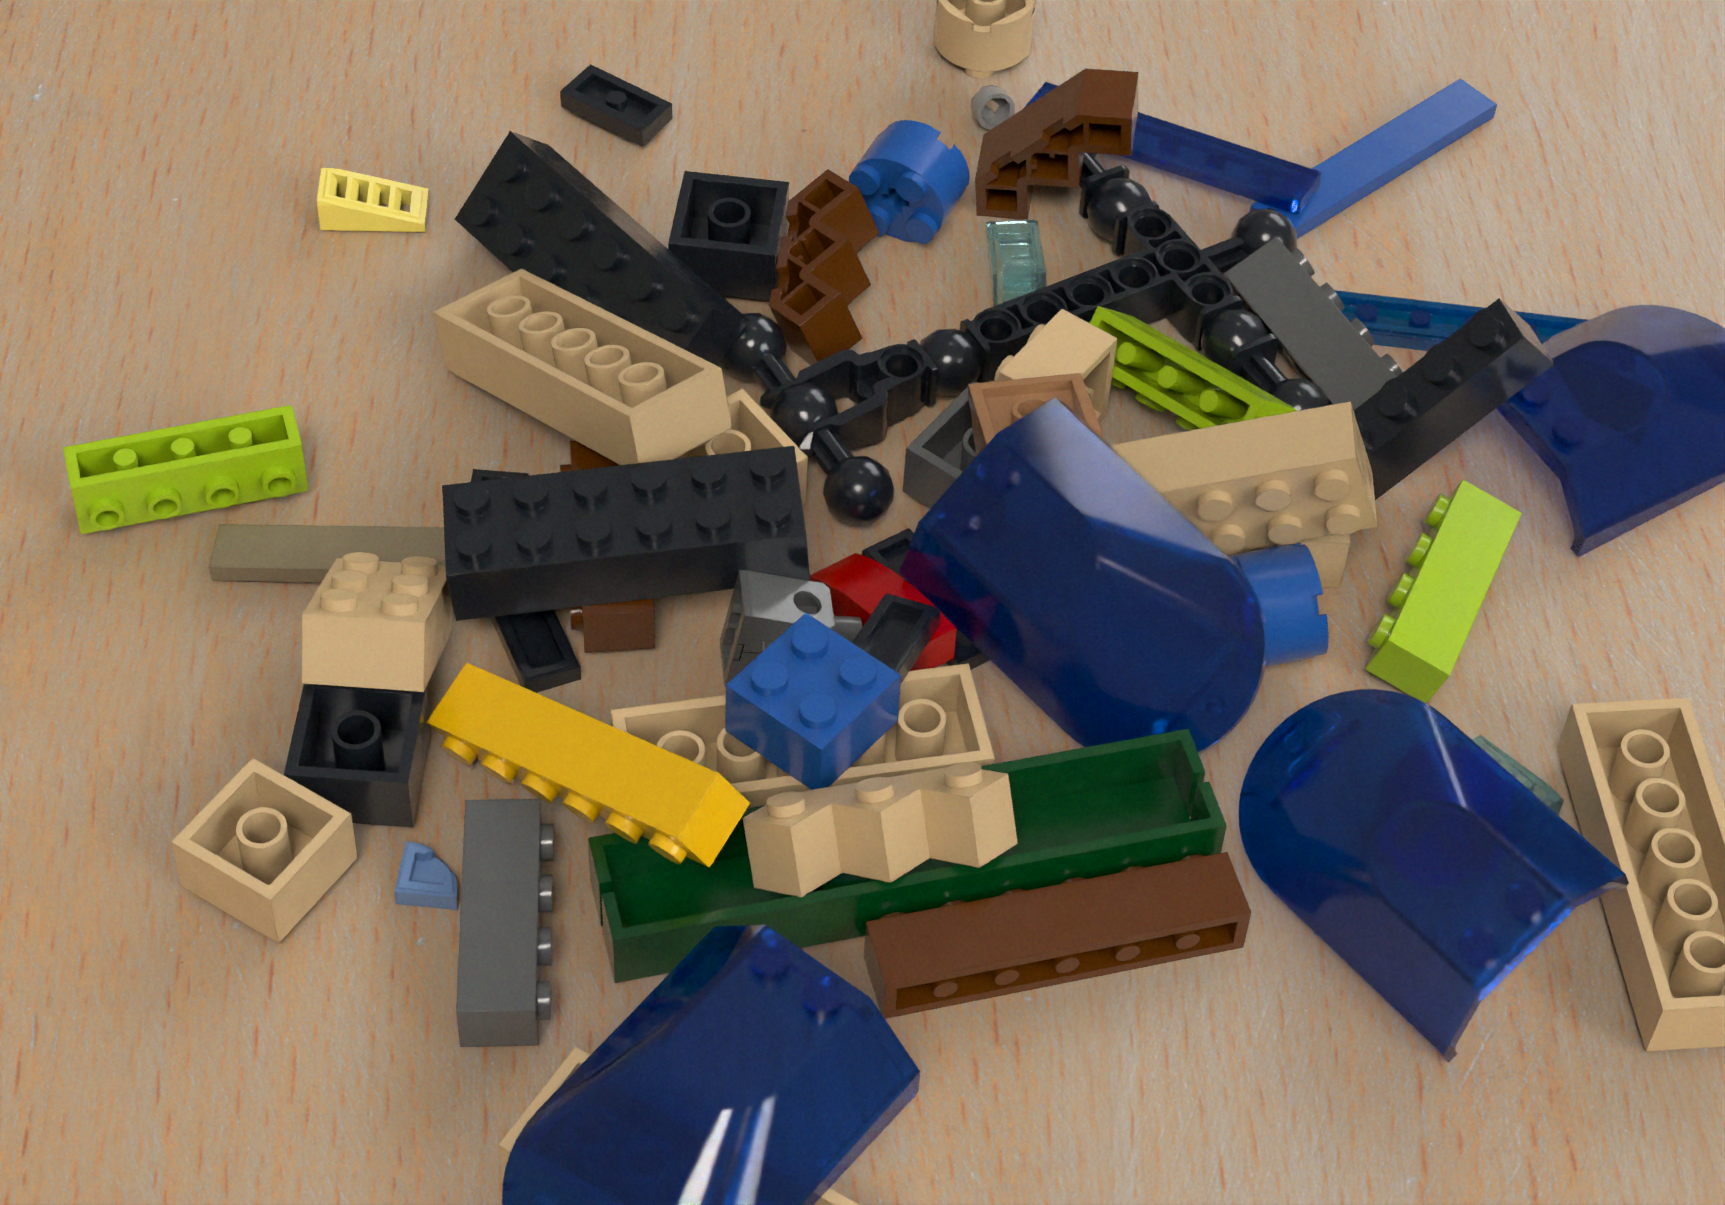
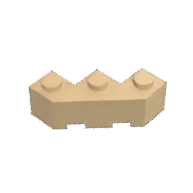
[743,762,1018,898]

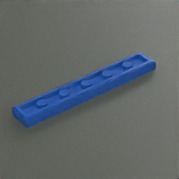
[1250,78,1497,239]

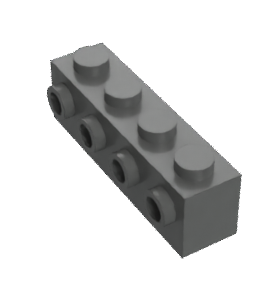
[1224,236,1403,411]
[456,799,554,1047]

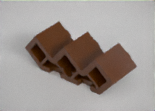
[975,68,1139,219]
[769,169,879,365]

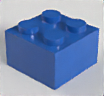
[725,613,901,790]

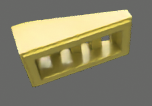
[317,168,429,232]

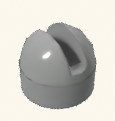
[971,85,1015,130]

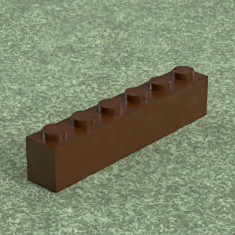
[864,852,1251,1019]

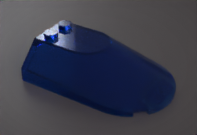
[1496,305,1725,557]
[899,398,1266,754]
[1239,689,1629,1063]
[502,925,920,1205]

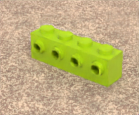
[1090,306,1296,431]
[63,405,309,534]
[1365,479,1522,704]

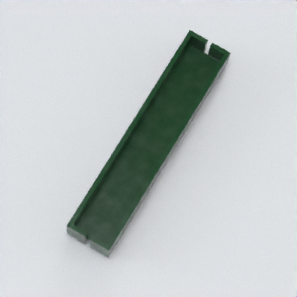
[588,729,1227,983]

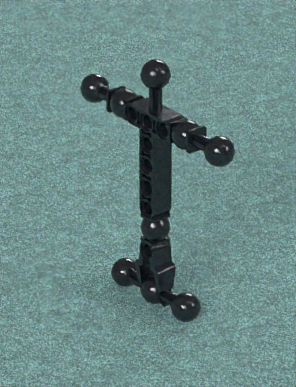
[722,153,1330,526]

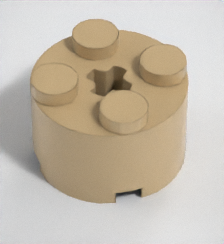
[934,0,1036,79]

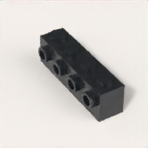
[1354,298,1554,500]

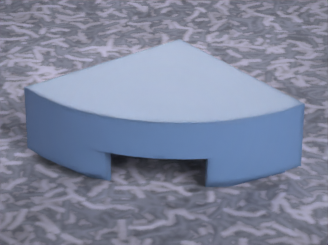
[394,841,459,910]

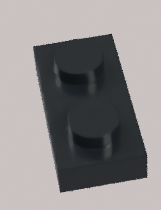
[560,64,672,147]

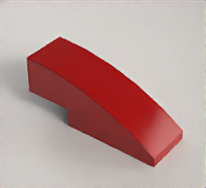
[809,553,957,671]

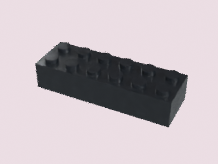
[455,131,749,367]
[442,446,810,621]

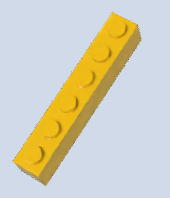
[427,662,750,868]

